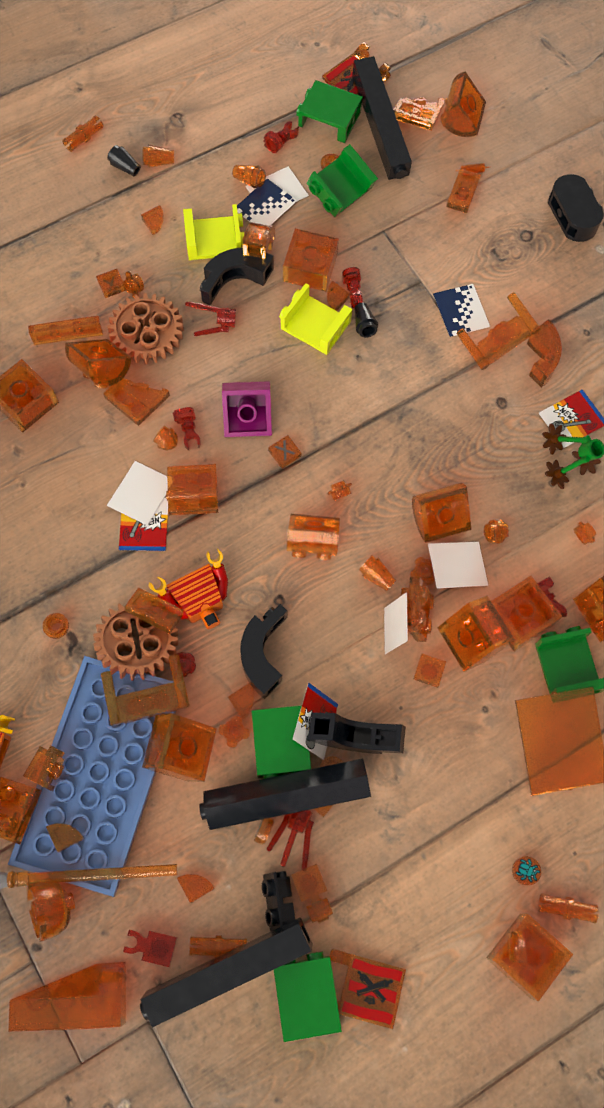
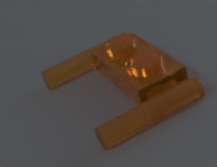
[456,292,541,370]
[101,655,190,726]

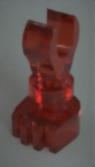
[263,121,299,153]
[342,267,363,309]
[173,407,201,450]
[530,576,567,623]

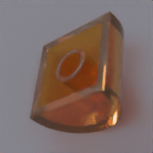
[441,71,486,137]
[65,339,132,389]
[412,482,472,543]
[287,514,340,560]

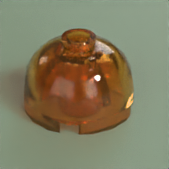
[26,880,75,942]

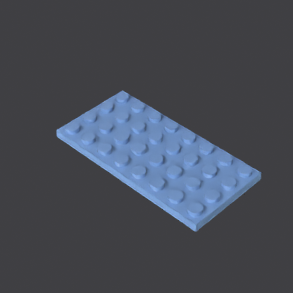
[8,656,184,897]

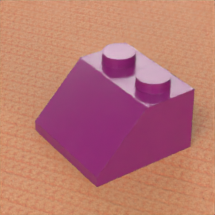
[222,381,272,437]

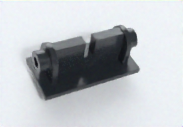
[262,871,295,932]

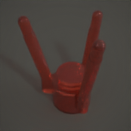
[185,302,236,336]
[267,810,314,872]

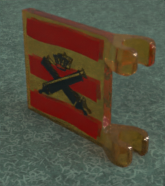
[322,43,391,95]
[329,949,406,1029]

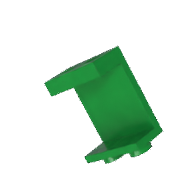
[296,80,363,143]
[306,144,378,218]
[535,626,604,703]
[252,706,311,779]
[274,951,342,1042]

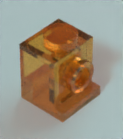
[23,745,65,792]

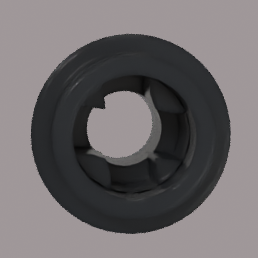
[107,145,141,177]
[354,303,378,338]

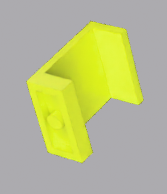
[183,204,246,260]
[279,283,352,355]

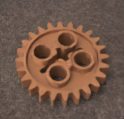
[107,293,184,364]
[93,600,178,681]

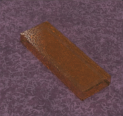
[28,316,103,345]

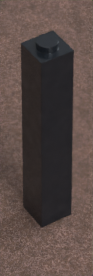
[352,56,412,180]
[199,758,371,830]
[140,917,313,1028]

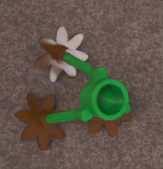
[542,423,604,489]

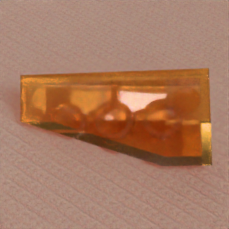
[9,962,126,1032]

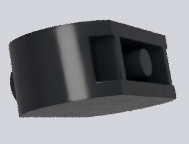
[548,174,604,242]

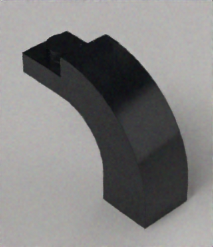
[200,248,274,305]
[240,604,288,699]
[308,712,406,754]

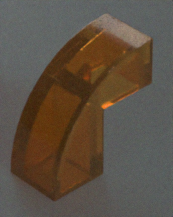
[243,222,275,259]
[527,319,562,388]

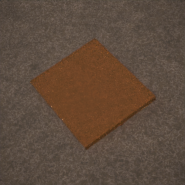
[515,687,604,796]

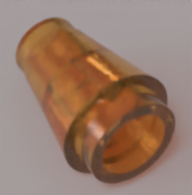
[142,144,174,167]
[232,165,266,188]
[359,555,396,591]

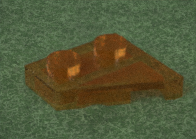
[394,98,445,131]
[103,378,170,426]

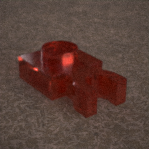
[123,929,178,967]

